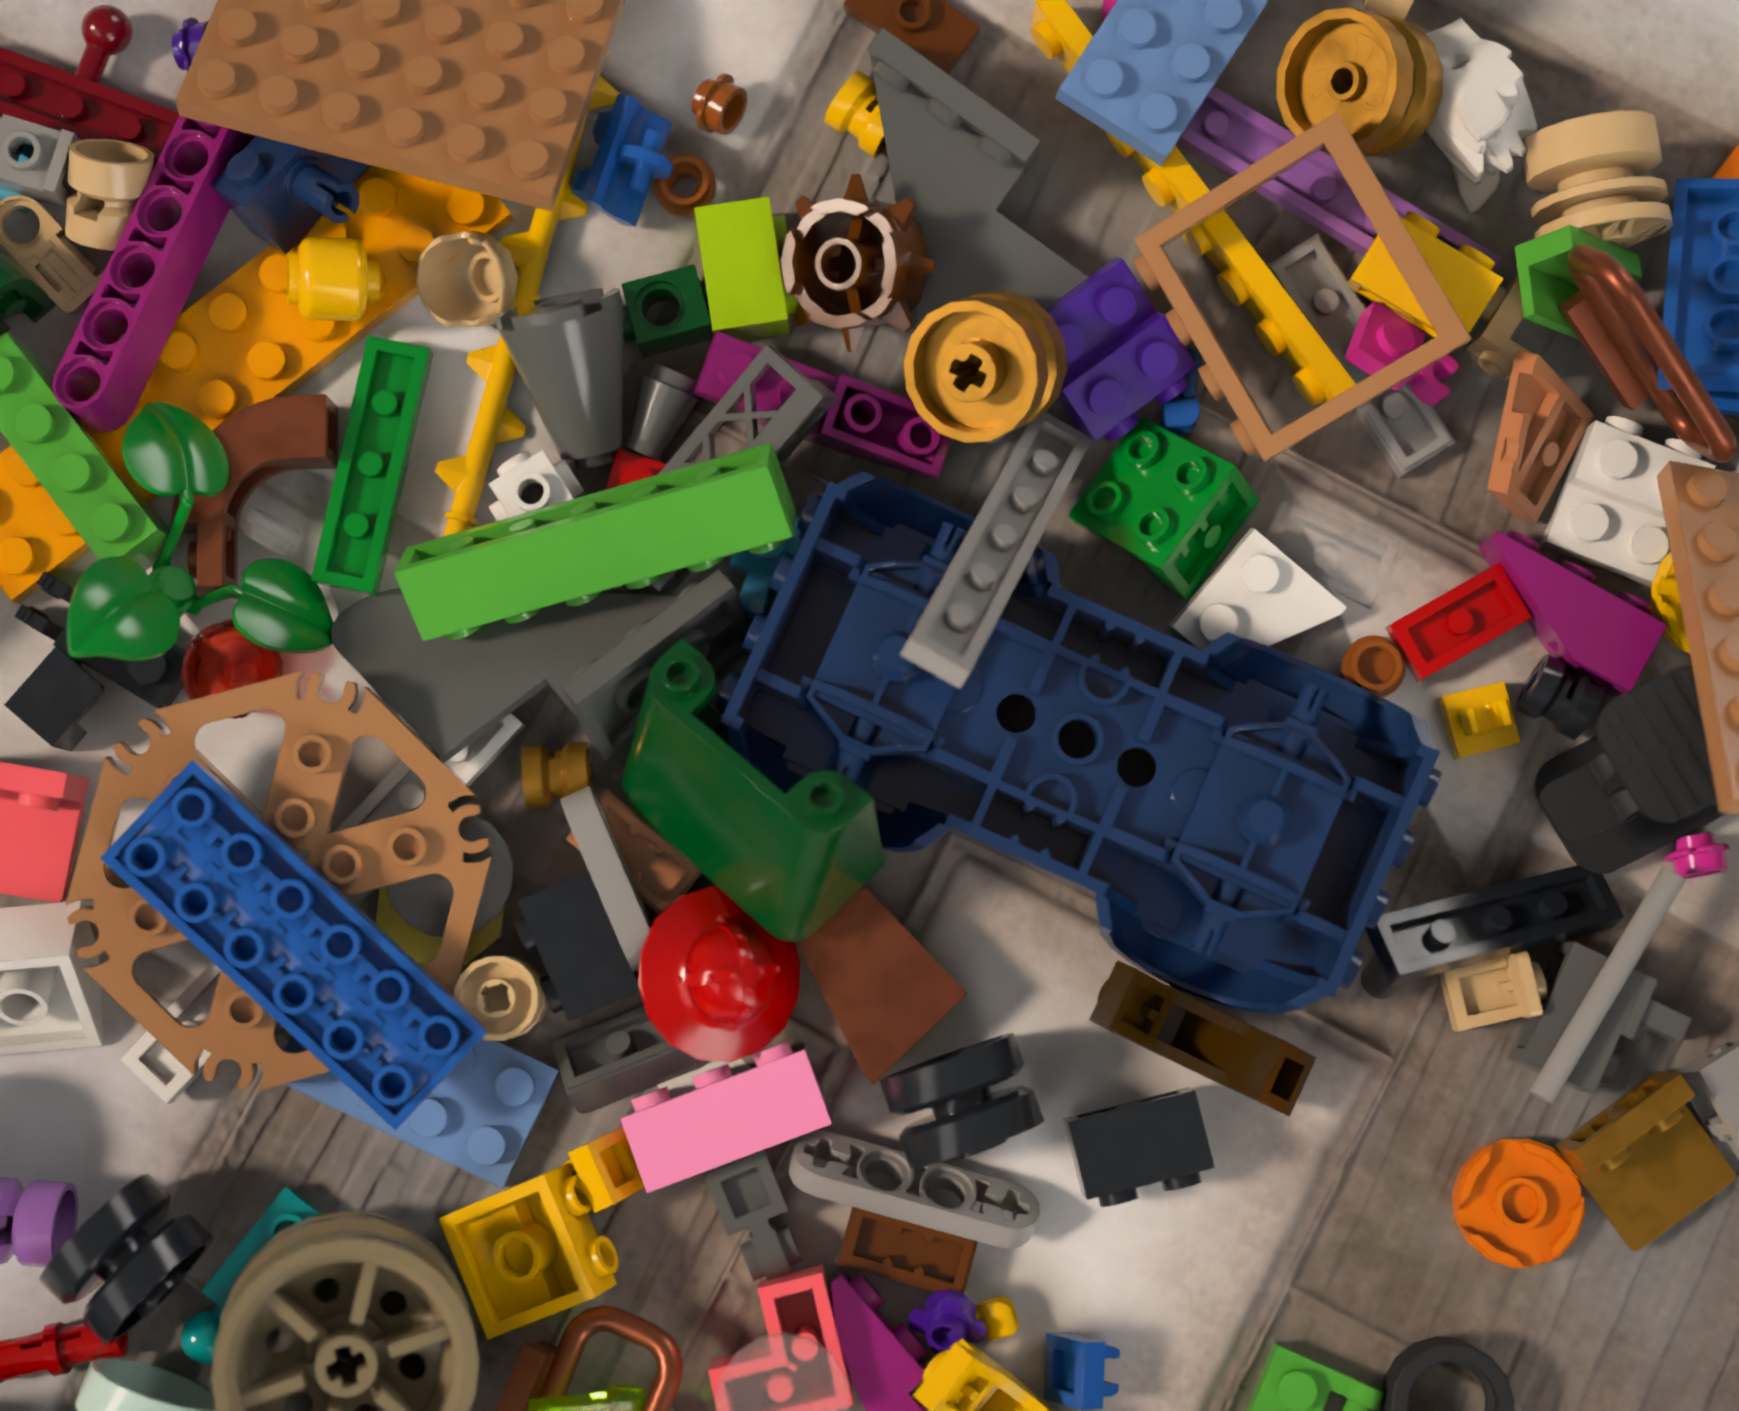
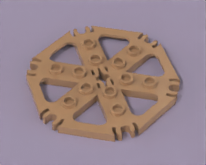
[65,671,493,1091]

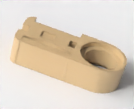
[0,195,104,315]

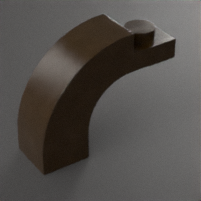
[1089,960,1316,1117]

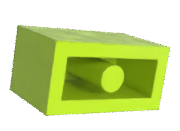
[694,196,798,341]

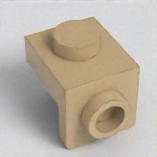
[1466,276,1532,381]
[1439,951,1547,1032]

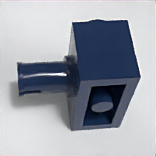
[210,136,369,254]

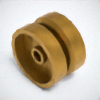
[1276,7,1443,157]
[903,290,1067,443]

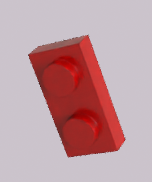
[1385,563,1532,682]

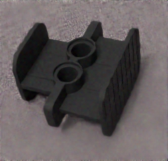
[1534,665,1728,874]

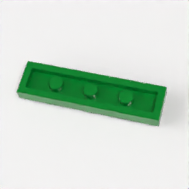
[311,335,433,596]

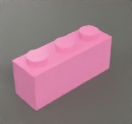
[620,1041,833,1193]

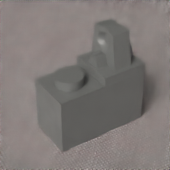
[1507,942,1692,1094]

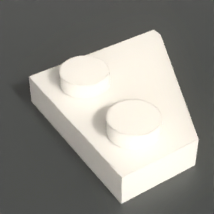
[1169,528,1347,650]

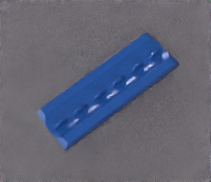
[100,760,488,1131]

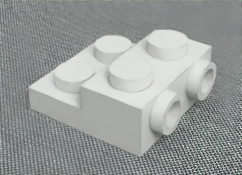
[1540,416,1716,588]

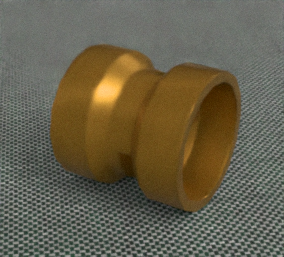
[521,741,593,809]

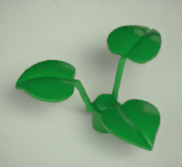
[67,402,334,661]

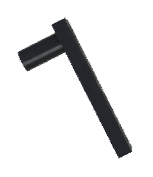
[1360,865,1624,999]

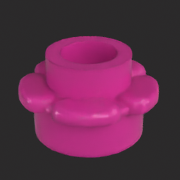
[1665,833,1731,879]

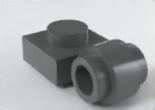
[704,1149,802,1281]

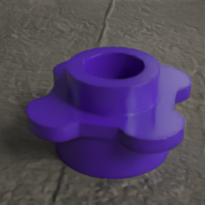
[908,1290,986,1355]

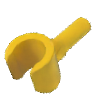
[974,1296,1019,1340]

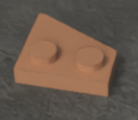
[1487,350,1594,523]

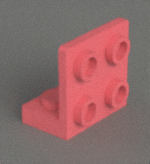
[0,762,90,903]

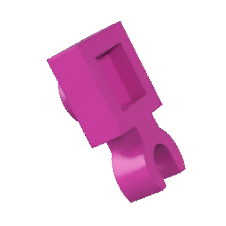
[1344,300,1459,406]

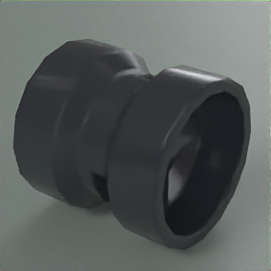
[1515,654,1605,740]

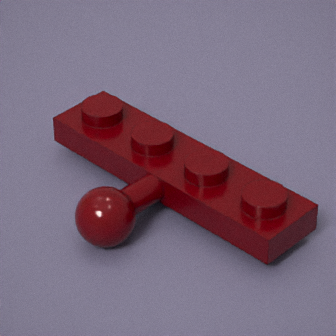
[0,5,179,169]

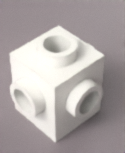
[488,450,585,521]

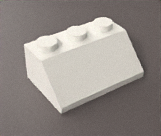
[0,900,104,1055]

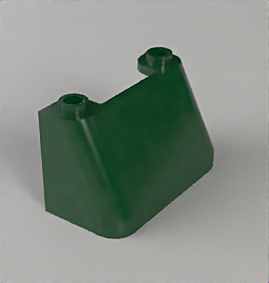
[622,638,885,942]

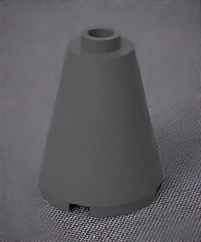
[495,288,623,469]

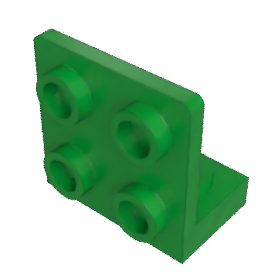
[1069,418,1259,601]

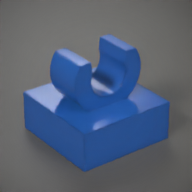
[1044,1332,1120,1410]

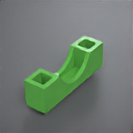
[0,332,181,571]

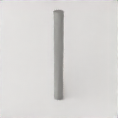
[1529,867,1686,1105]

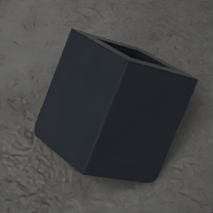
[4,647,105,752]

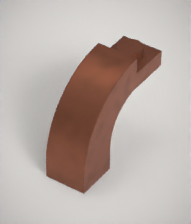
[171,394,338,593]

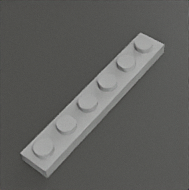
[900,412,1092,689]

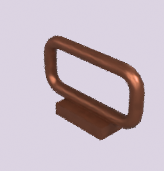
[1558,245,1737,462]
[496,1305,683,1411]

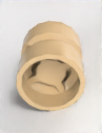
[65,139,154,251]
[454,956,549,1041]

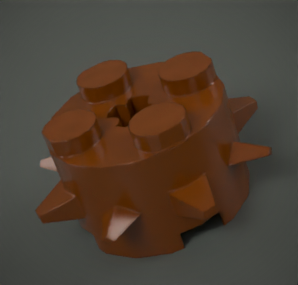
[778,174,936,352]

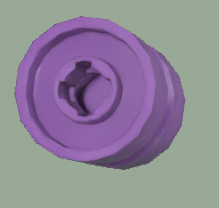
[0,1177,78,1267]

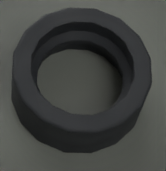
[1381,1336,1515,1411]

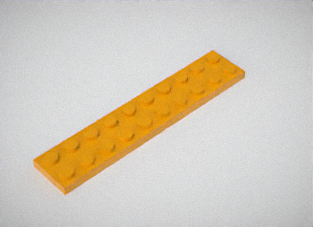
[0,166,514,604]

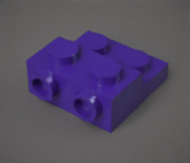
[1045,257,1198,441]

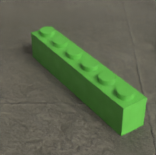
[394,442,796,641]

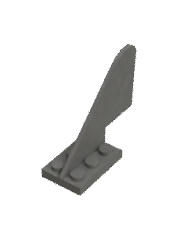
[867,27,1088,445]
[331,569,749,763]

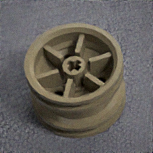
[211,1210,479,1411]

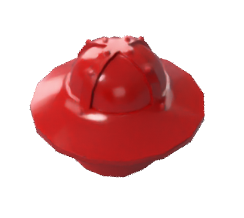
[638,886,801,1062]

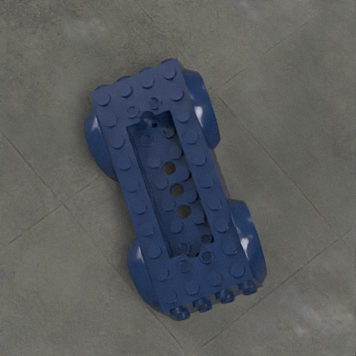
[715,471,1441,1014]

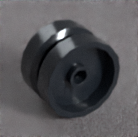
[879,1033,1044,1169]
[40,1174,213,1346]

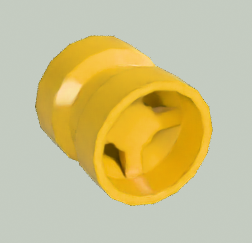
[824,71,886,159]

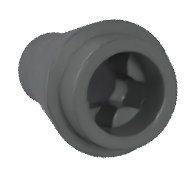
[626,362,700,461]

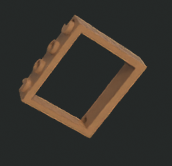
[1133,112,1472,462]

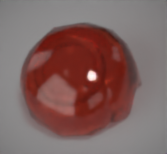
[180,619,283,719]

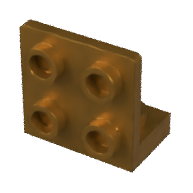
[1555,1071,1736,1251]

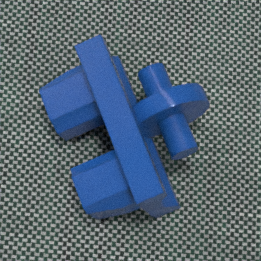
[571,94,674,227]

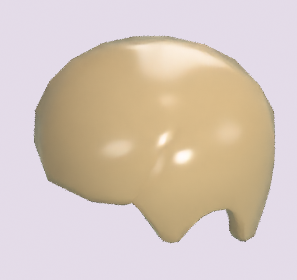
[415,231,518,327]

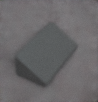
[551,1005,698,1114]

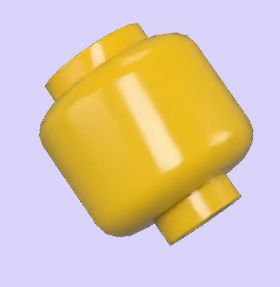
[286,237,380,321]

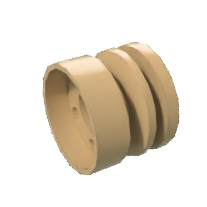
[1522,110,1673,249]

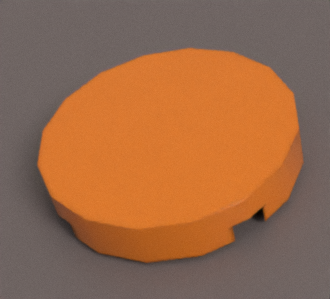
[1452,1137,1585,1269]

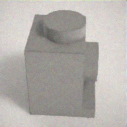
[0,114,80,208]

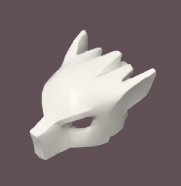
[1425,18,1537,214]

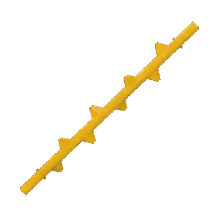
[435,50,619,537]

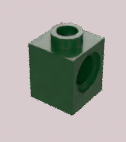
[621,264,714,358]

